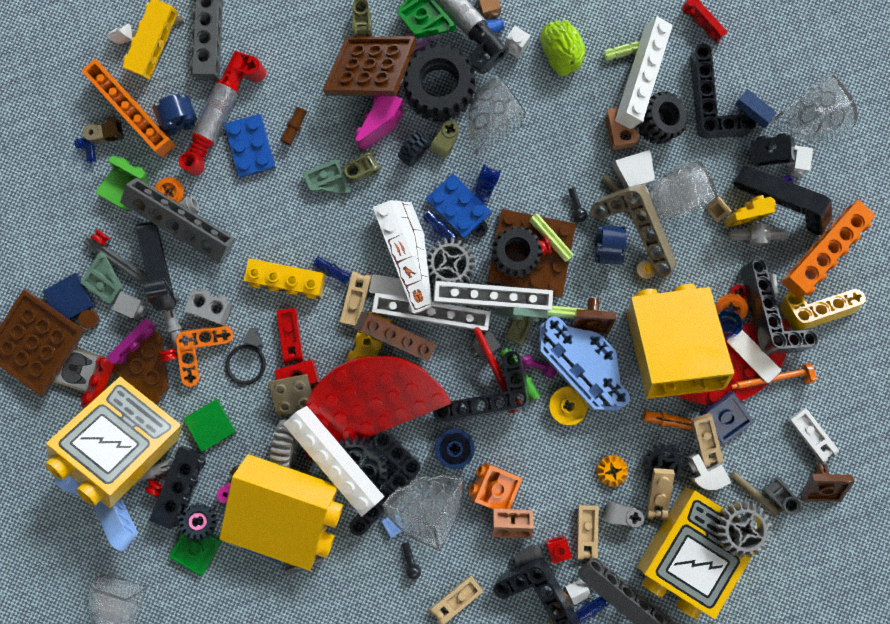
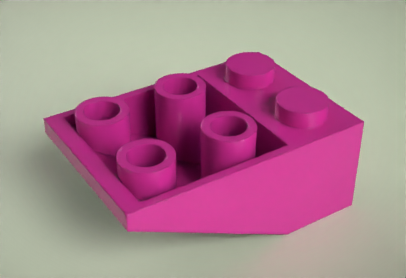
[355,96,405,152]

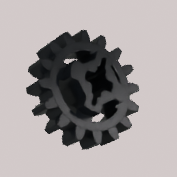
[641,443,686,485]

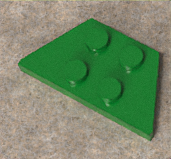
[396,0,457,39]

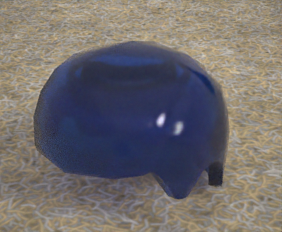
[717,309,743,339]

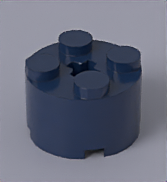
[152,94,197,136]
[594,225,627,265]
[435,428,475,469]

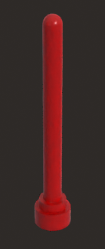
[473,327,521,413]

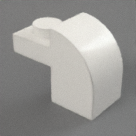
[687,453,731,490]

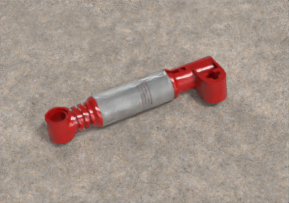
[179,51,267,176]

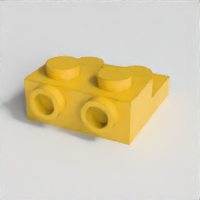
[724,195,776,228]

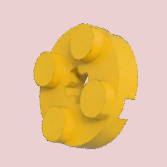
[549,386,588,425]

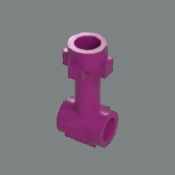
[523,354,557,379]

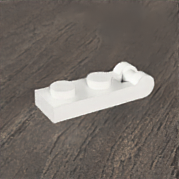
[788,408,839,464]

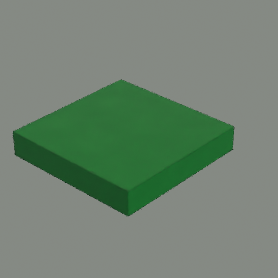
[183,399,237,452]
[168,524,223,577]

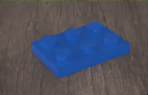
[225,114,276,178]
[425,174,492,239]

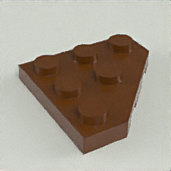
[112,329,169,404]

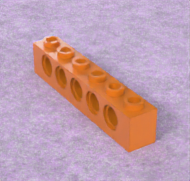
[81,59,176,158]
[780,200,876,298]

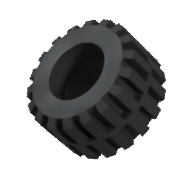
[636,91,689,144]
[492,226,542,279]

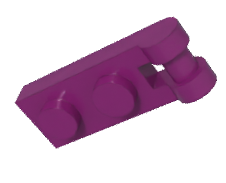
[108,319,157,364]

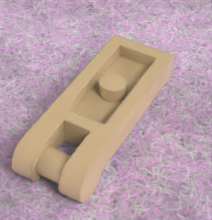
[340,271,372,326]
[691,413,723,468]
[646,468,675,520]
[576,505,599,561]
[428,575,484,624]

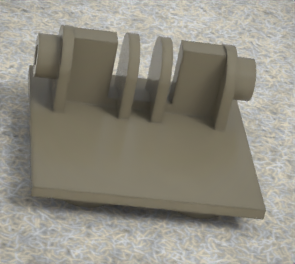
[268,374,312,416]

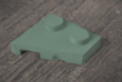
[303,158,352,194]
[80,253,124,304]
[495,307,548,322]

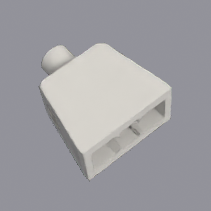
[612,150,655,199]

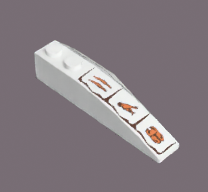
[373,200,432,314]

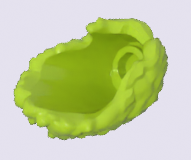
[539,19,585,76]

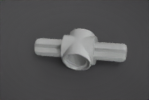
[730,224,788,246]

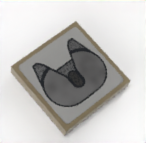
[53,348,101,392]

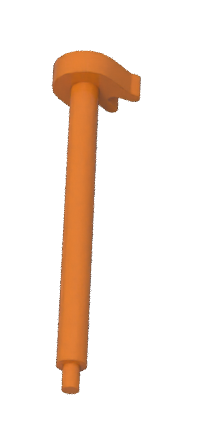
[731,363,817,389]

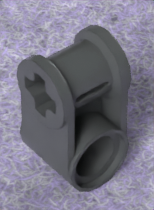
[761,477,801,515]

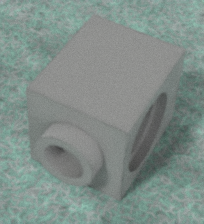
[112,292,147,320]

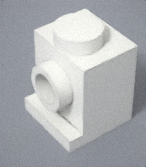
[505,26,530,59]
[787,146,813,177]

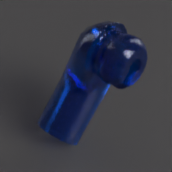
[74,138,96,162]

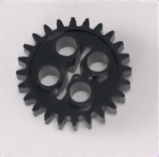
[326,436,389,490]

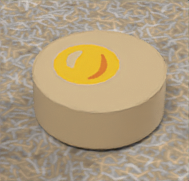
[636,260,656,280]

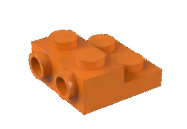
[468,462,523,509]

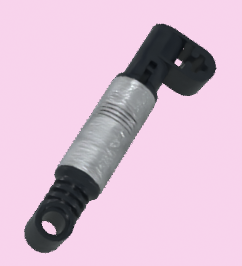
[435,0,509,74]

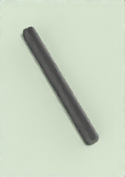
[84,236,180,304]

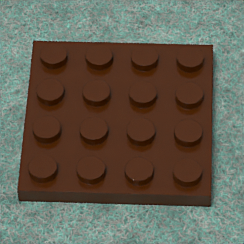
[323,36,417,97]
[487,209,576,298]
[0,289,86,396]

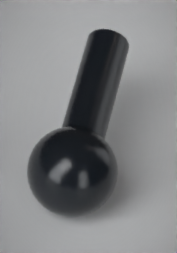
[568,187,587,222]
[401,542,421,580]

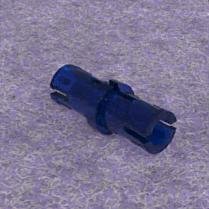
[422,209,458,243]
[312,256,351,285]
[575,596,610,623]

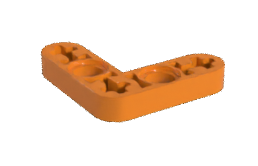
[176,326,233,387]

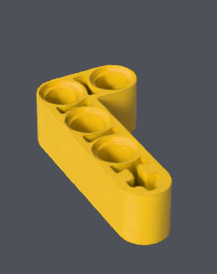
[780,289,865,331]

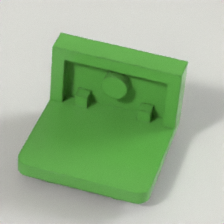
[96,155,149,211]

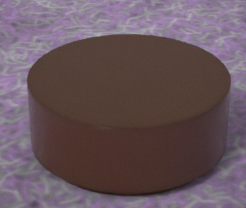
[78,310,100,329]

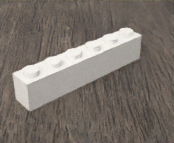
[615,16,672,129]
[433,281,553,311]
[372,293,491,332]
[283,406,384,517]

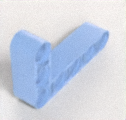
[55,475,138,551]

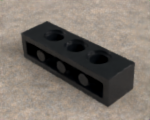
[149,446,206,529]

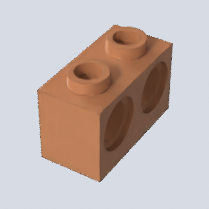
[604,108,639,151]
[492,509,534,539]

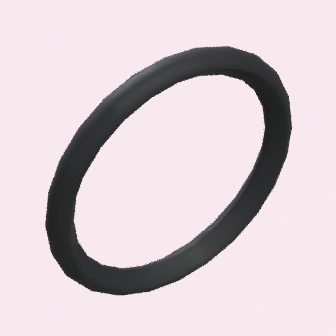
[226,344,266,385]

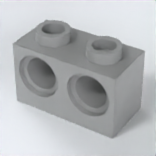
[184,288,233,326]

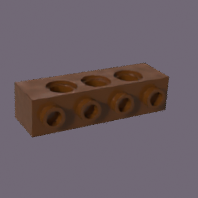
[354,311,436,362]

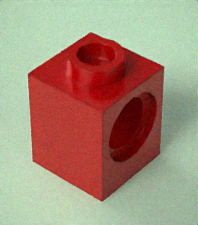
[545,535,572,564]

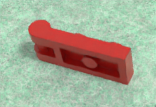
[682,0,728,44]
[276,308,304,364]
[80,356,114,408]

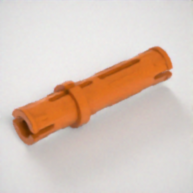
[642,410,694,431]

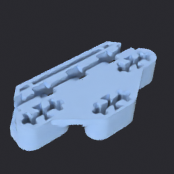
[539,316,630,411]

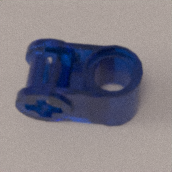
[475,164,502,203]

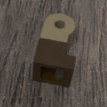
[83,116,124,144]

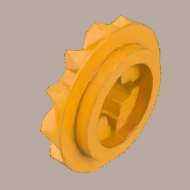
[597,455,628,487]

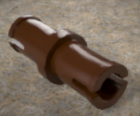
[280,107,307,146]

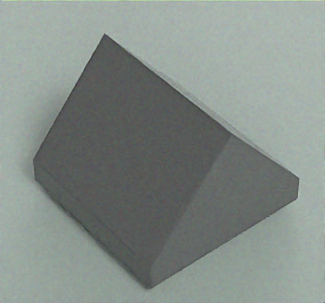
[243,327,264,347]

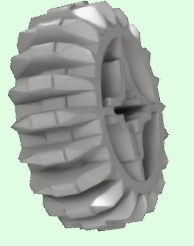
[426,238,476,283]
[269,420,299,469]
[714,501,773,558]

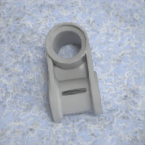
[604,501,644,527]

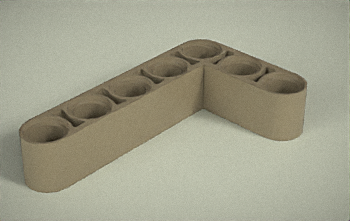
[591,185,677,277]

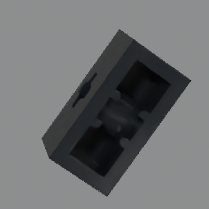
[751,133,795,167]

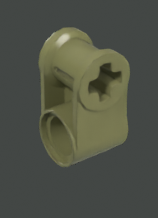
[352,0,372,37]
[429,121,459,159]
[344,151,382,183]

